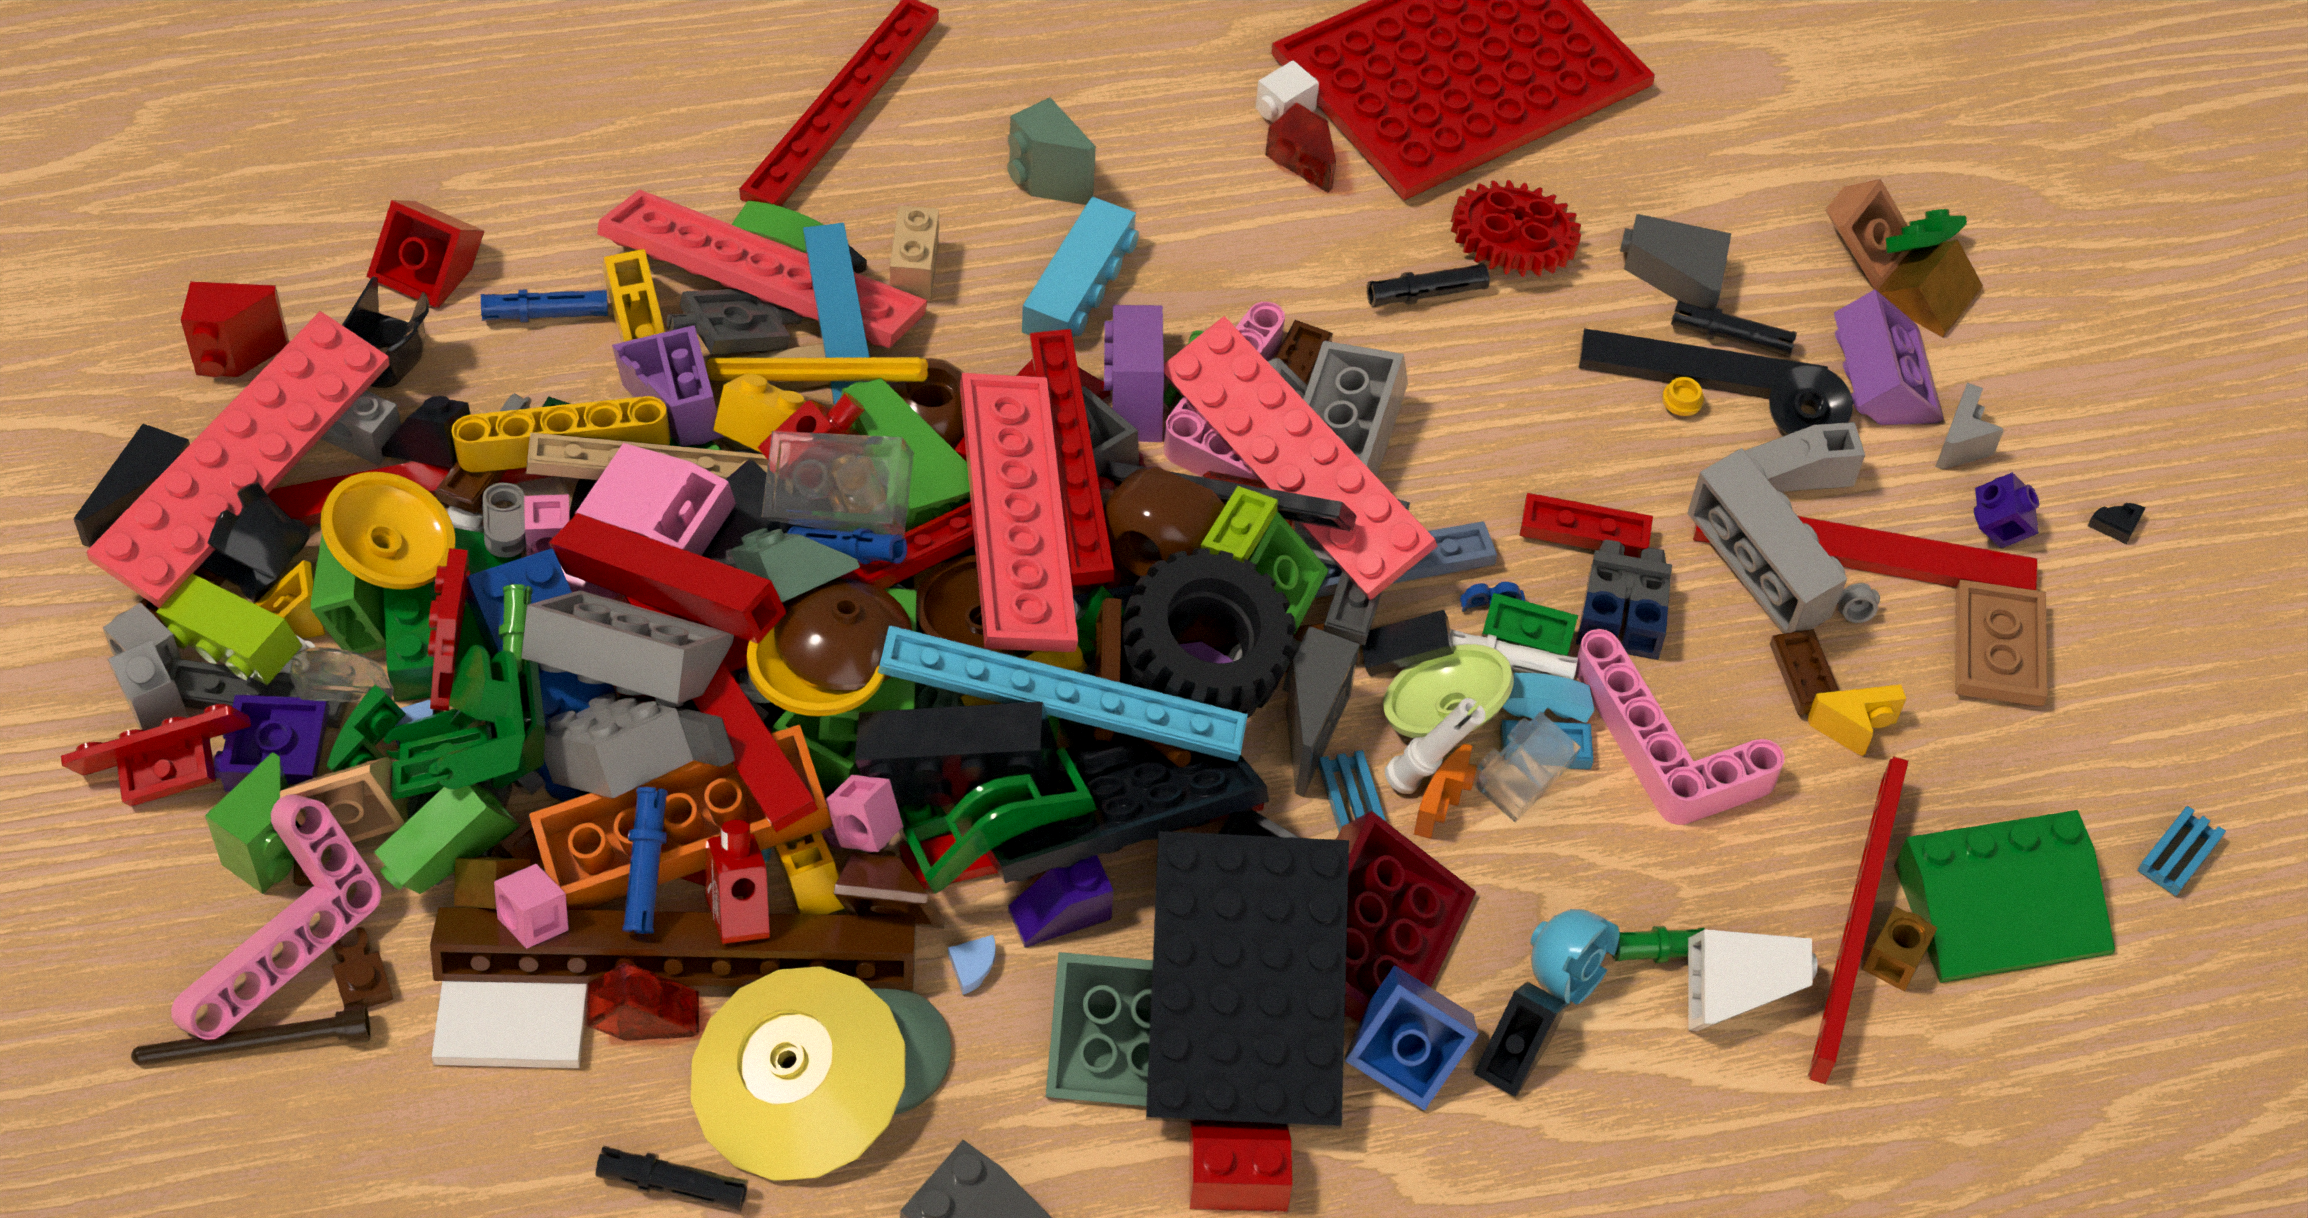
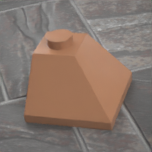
[1825,179,1911,290]

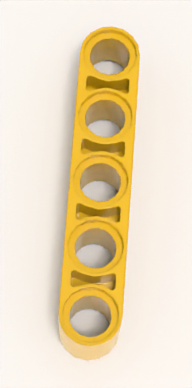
[451,396,671,472]

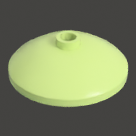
[1383,644,1514,739]

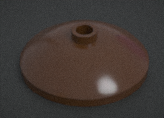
[916,555,1020,655]
[774,578,913,691]

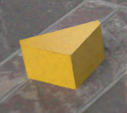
[255,560,325,639]

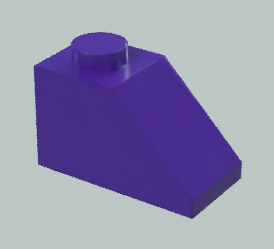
[1008,855,1114,948]

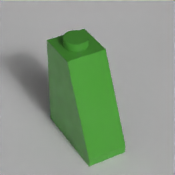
[374,783,520,894]

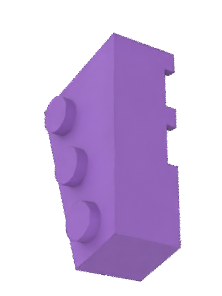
[1104,305,1164,442]
[612,325,723,447]

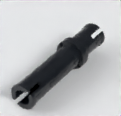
[1366,263,1490,307]
[1671,300,1797,357]
[595,1145,748,1211]

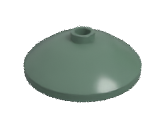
[871,989,951,1115]

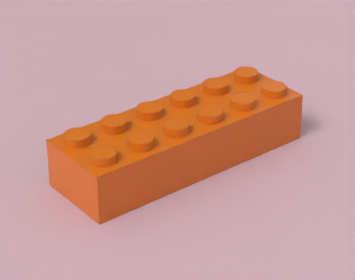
[529,724,833,910]

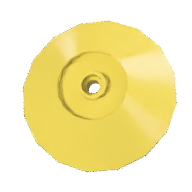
[690,966,905,1181]

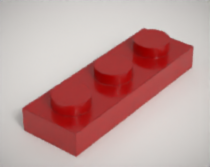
[1519,493,1653,558]

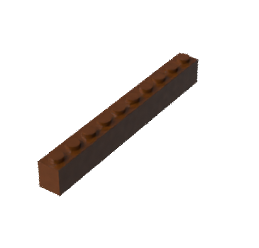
[430,907,916,990]

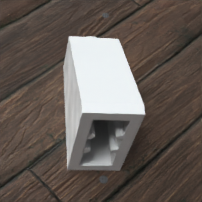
[1688,929,1818,1031]

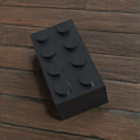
[855,702,1058,809]

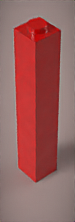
[549,513,787,644]

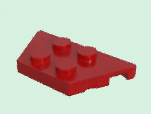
[428,548,470,711]

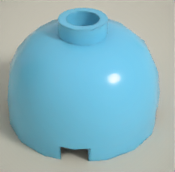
[1530,909,1620,1005]

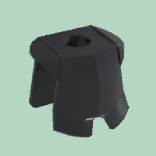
[342,276,429,388]
[200,482,310,601]

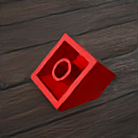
[366,200,485,307]
[180,281,289,377]
[1189,1122,1293,1212]

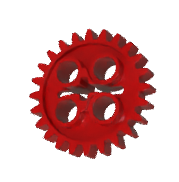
[1451,180,1581,277]

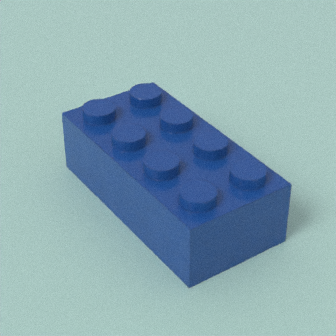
[467,548,617,727]

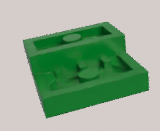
[391,725,487,800]

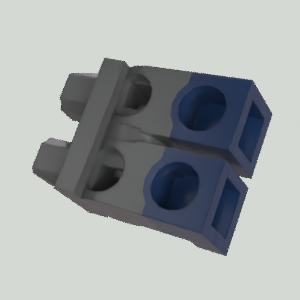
[1576,539,1672,660]

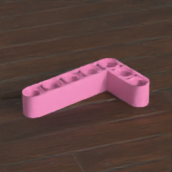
[1164,301,1285,488]
[1575,629,1785,825]
[171,794,381,1040]

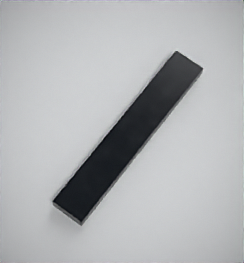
[1579,328,1828,398]
[1105,461,1357,531]

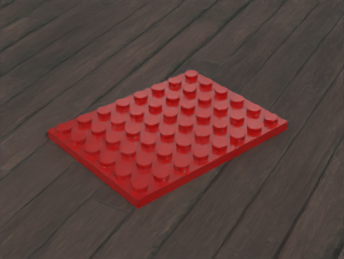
[1271,0,1655,201]

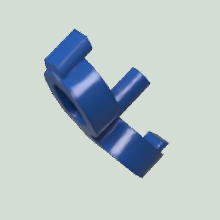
[1460,582,1526,612]

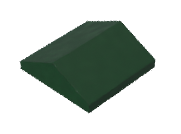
[485,660,545,789]

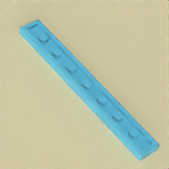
[878,625,1248,761]

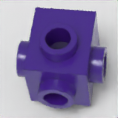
[1974,472,2039,549]

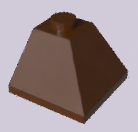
[834,849,945,929]

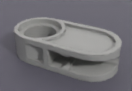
[482,482,526,558]

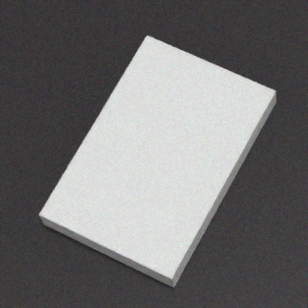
[431,981,589,1068]

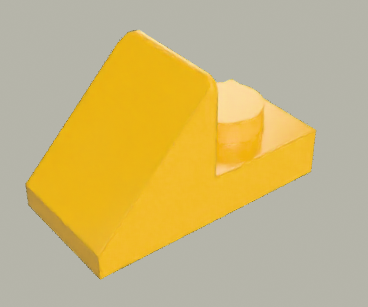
[1807,684,1906,756]

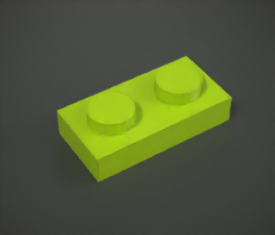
[1201,486,1278,563]

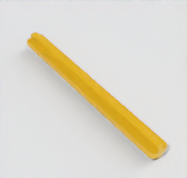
[706,357,929,382]

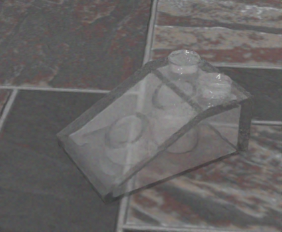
[761,431,914,538]

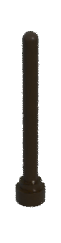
[131,1003,371,1065]

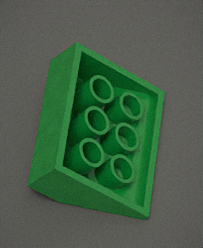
[384,528,522,702]
[1894,810,2115,983]

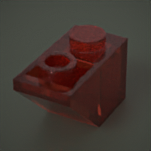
[1265,102,1336,193]
[587,962,699,1041]

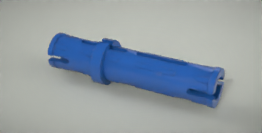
[481,289,608,322]
[787,526,907,564]
[622,787,668,934]

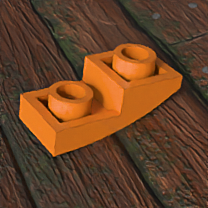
[1414,743,1477,839]

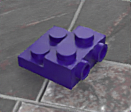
[214,695,330,792]

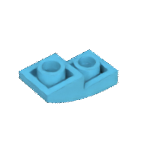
[1503,673,1594,723]

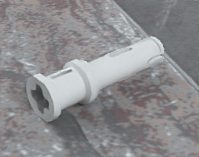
[1384,698,1485,794]

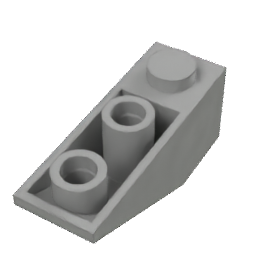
[1745,422,1865,492]

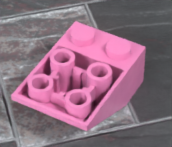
[575,443,736,556]

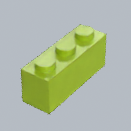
[156,573,303,685]

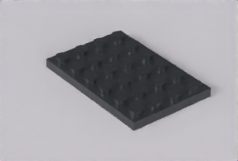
[953,732,1269,883]
[1146,831,1349,1129]

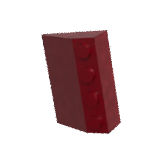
[1336,810,1476,1021]

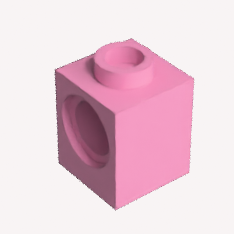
[524,494,570,556]
[826,775,903,852]
[494,864,569,949]

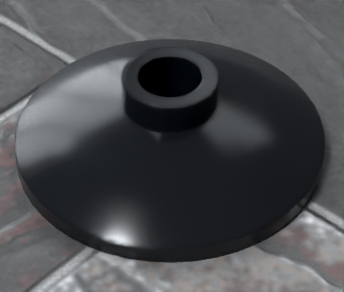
[1769,365,1853,435]

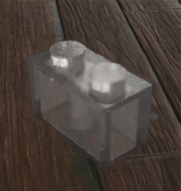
[1475,711,1581,823]

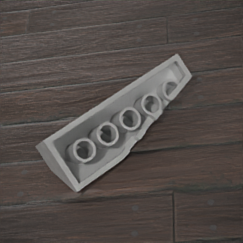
[1295,341,1408,565]

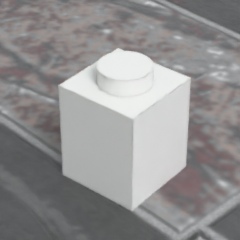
[1256,60,1319,130]

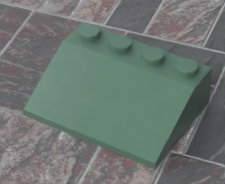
[1046,952,1153,1106]

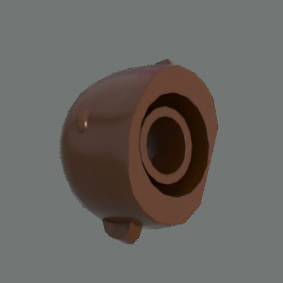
[885,358,964,449]
[1100,466,1225,583]

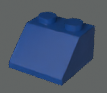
[1344,965,1479,1110]

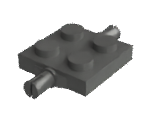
[666,289,803,355]

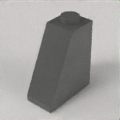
[1620,214,1732,310]

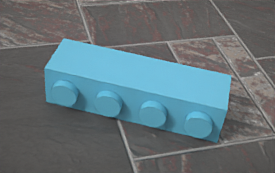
[1022,196,1139,338]

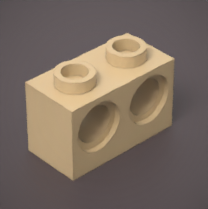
[890,205,939,302]

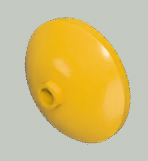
[321,472,456,589]
[747,627,885,716]

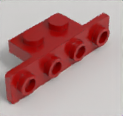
[61,704,251,806]

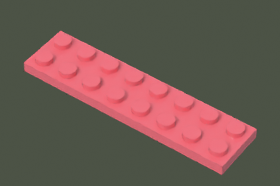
[597,189,928,348]
[86,311,389,608]
[1164,316,1438,601]
[960,373,1078,652]

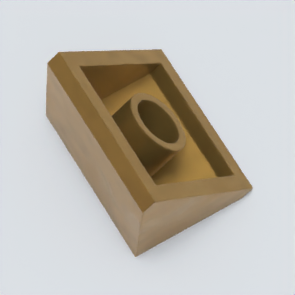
[1877,239,1983,338]

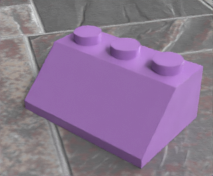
[1834,289,1944,425]

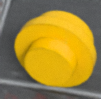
[1662,377,1704,416]

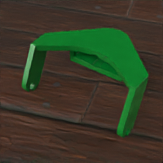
[383,645,525,789]
[903,746,1097,894]

